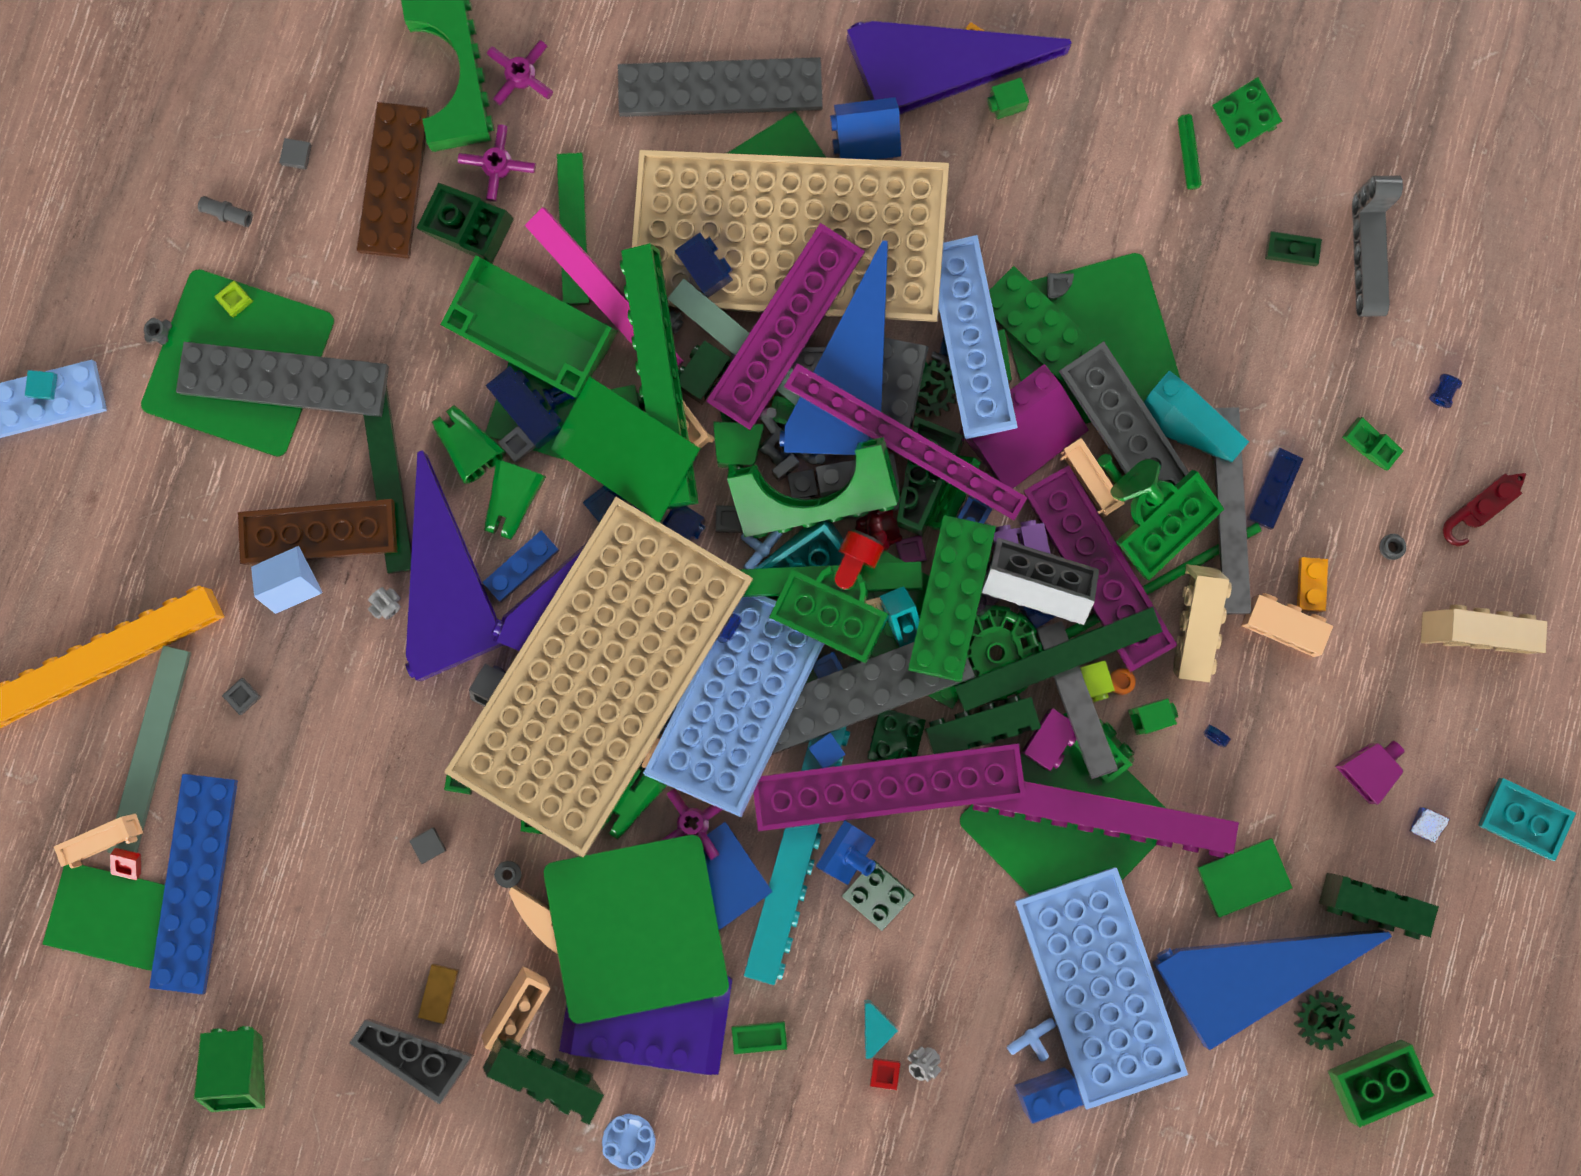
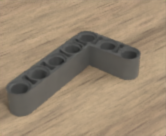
[1352,175,1403,317]

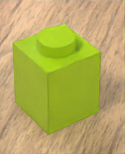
[1080,660,1115,702]

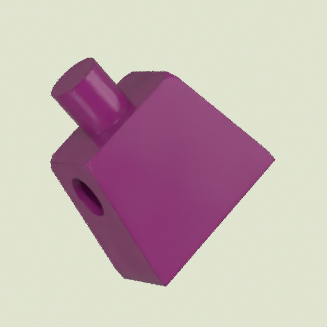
[1335,741,1405,805]

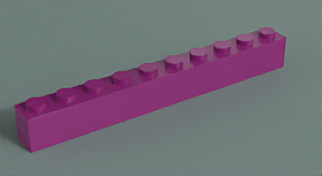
[972,781,1239,858]

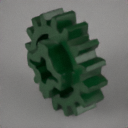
[915,360,957,417]
[1294,990,1355,1051]

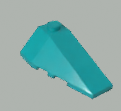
[1144,370,1249,462]
[755,520,845,598]

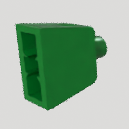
[713,421,764,482]

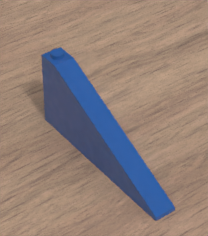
[780,240,888,455]
[1152,930,1392,1050]

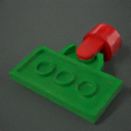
[769,529,889,663]

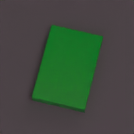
[1197,838,1293,918]

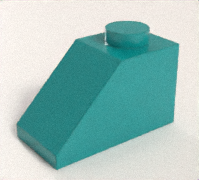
[879,586,919,648]

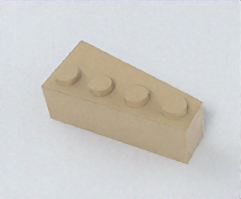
[1173,564,1232,682]
[1421,605,1547,654]

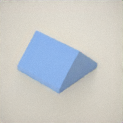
[251,546,323,614]

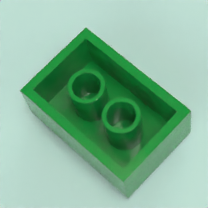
[1327,1039,1434,1128]

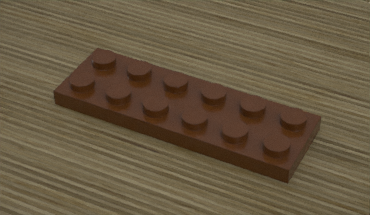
[357,102,430,259]
[238,499,397,565]

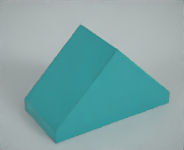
[864,1000,898,1059]

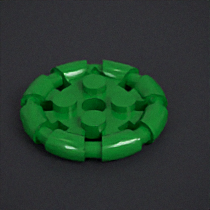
[959,605,1042,701]

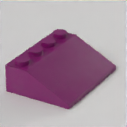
[959,364,1089,489]

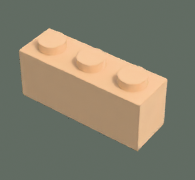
[1241,593,1333,657]
[481,967,551,1051]

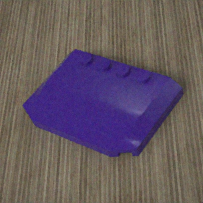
[559,976,733,1075]

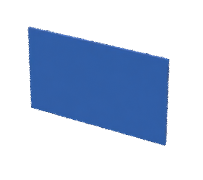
[704,822,773,930]

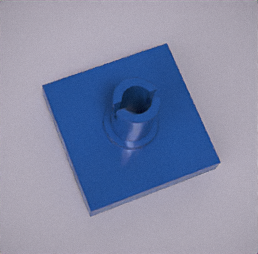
[816,820,876,885]

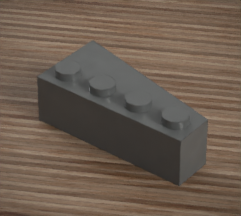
[349,1019,474,1104]

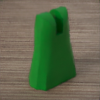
[432,405,506,484]
[484,459,546,540]
[601,766,667,840]

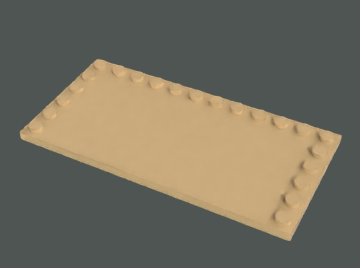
[632,150,949,322]
[444,497,753,857]

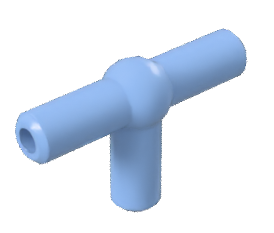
[741,531,783,569]
[1007,1018,1056,1062]

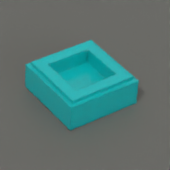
[25,370,58,400]

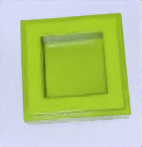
[215,280,253,318]

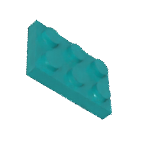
[1478,778,1576,861]

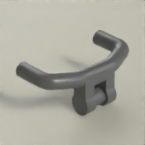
[759,407,825,466]

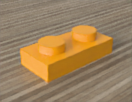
[1297,557,1328,612]

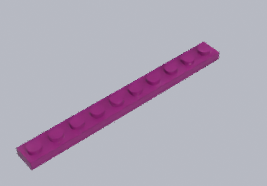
[784,363,1028,520]

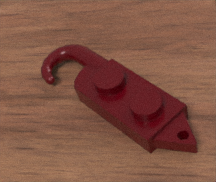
[1443,473,1526,546]

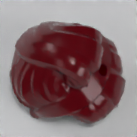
[855,509,902,552]

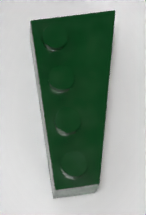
[897,416,964,537]
[924,695,1041,754]
[1319,873,1439,940]
[483,1038,604,1125]

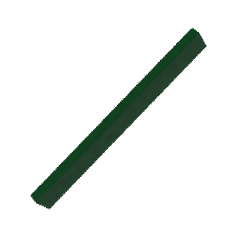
[363,386,412,574]
[954,607,1163,711]

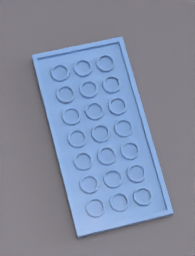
[644,596,824,817]
[1015,867,1188,1110]

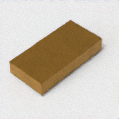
[418,964,459,1024]

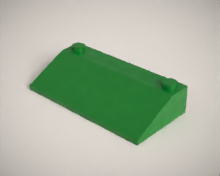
[440,255,618,398]

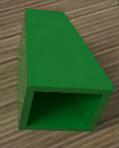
[194,1026,265,1112]

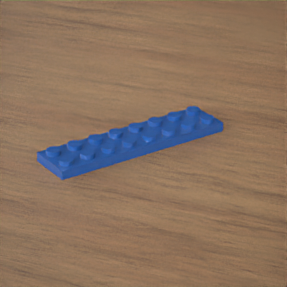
[149,774,238,995]

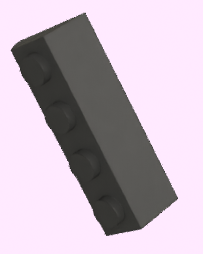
[982,538,1099,625]

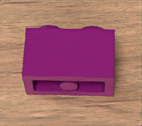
[1021,708,1076,771]

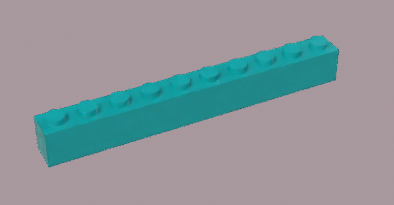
[744,726,851,985]

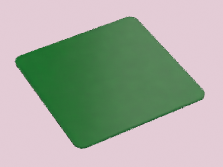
[1007,253,1181,424]
[141,269,334,457]
[960,713,1166,895]
[544,835,729,1024]

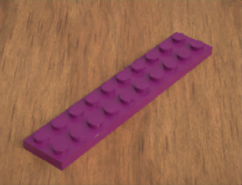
[753,744,1026,831]

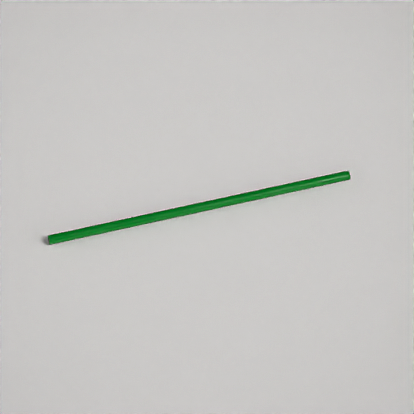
[1042,523,1262,650]

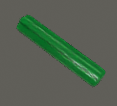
[1177,114,1202,190]

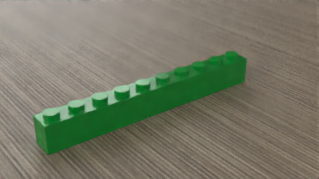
[620,243,699,510]

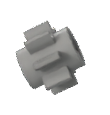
[368,587,401,620]
[908,1046,942,1082]

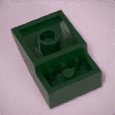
[416,182,514,263]

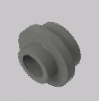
[1379,534,1406,560]
[495,861,522,888]

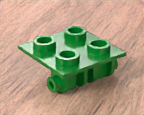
[1212,77,1283,149]

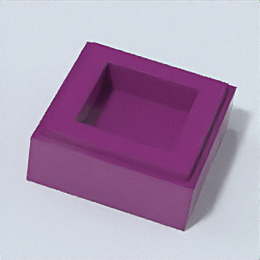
[895,535,927,562]

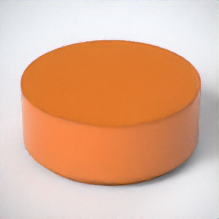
[1110,668,1136,695]

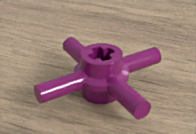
[487,40,553,106]
[458,124,536,202]
[660,788,723,860]

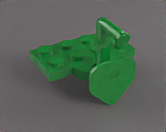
[1097,454,1224,580]

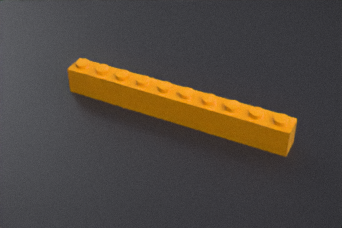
[0,586,225,728]

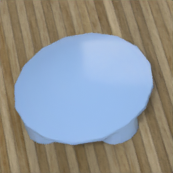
[602,1114,656,1170]

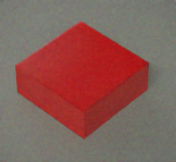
[110,848,141,880]
[870,1057,901,1090]

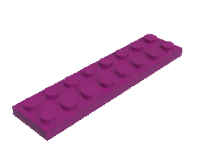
[706,223,865,430]
[1023,465,1178,672]

